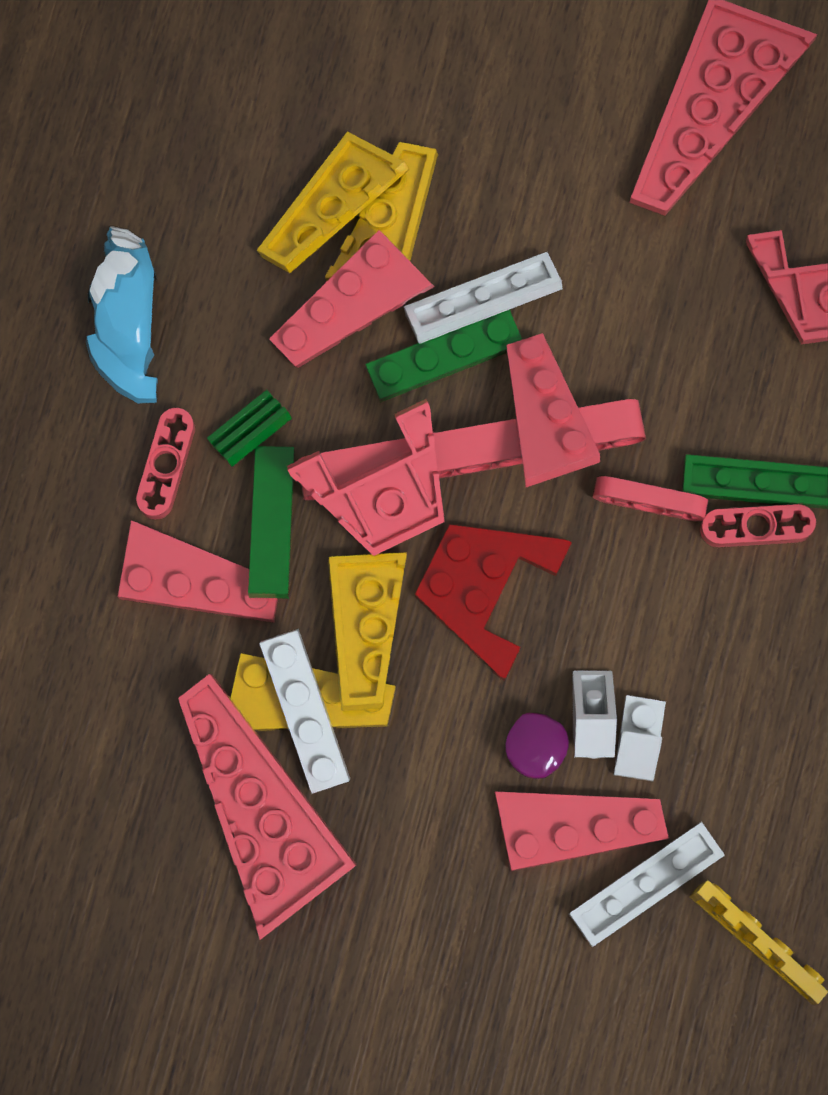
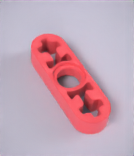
[136,408,195,520]
[593,476,708,521]
[700,504,816,547]

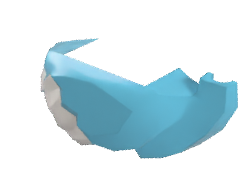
[86,226,158,404]

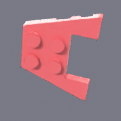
[746,230,828,345]
[287,399,445,556]

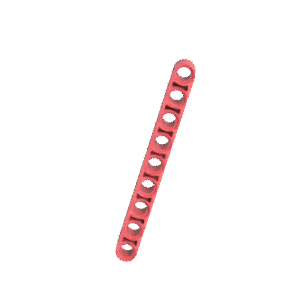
[297,399,646,500]

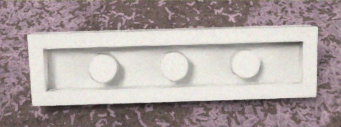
[404,252,563,344]
[259,629,350,794]
[569,822,725,947]

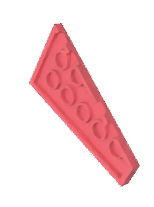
[629,0,817,216]
[178,674,357,940]

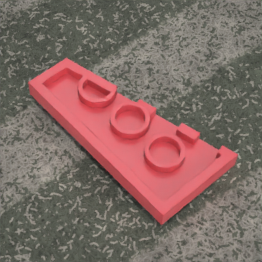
[269,230,435,368]
[506,333,600,487]
[118,520,278,623]
[495,792,669,871]

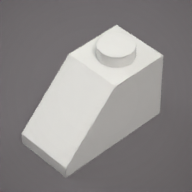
[572,671,617,759]

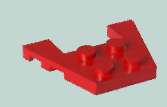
[415,524,572,681]

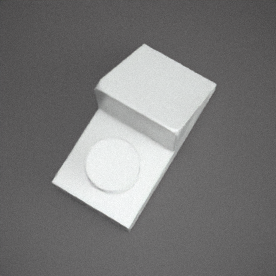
[614,695,666,782]

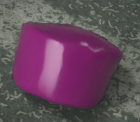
[505,712,569,779]

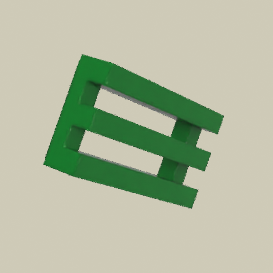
[207,390,292,467]

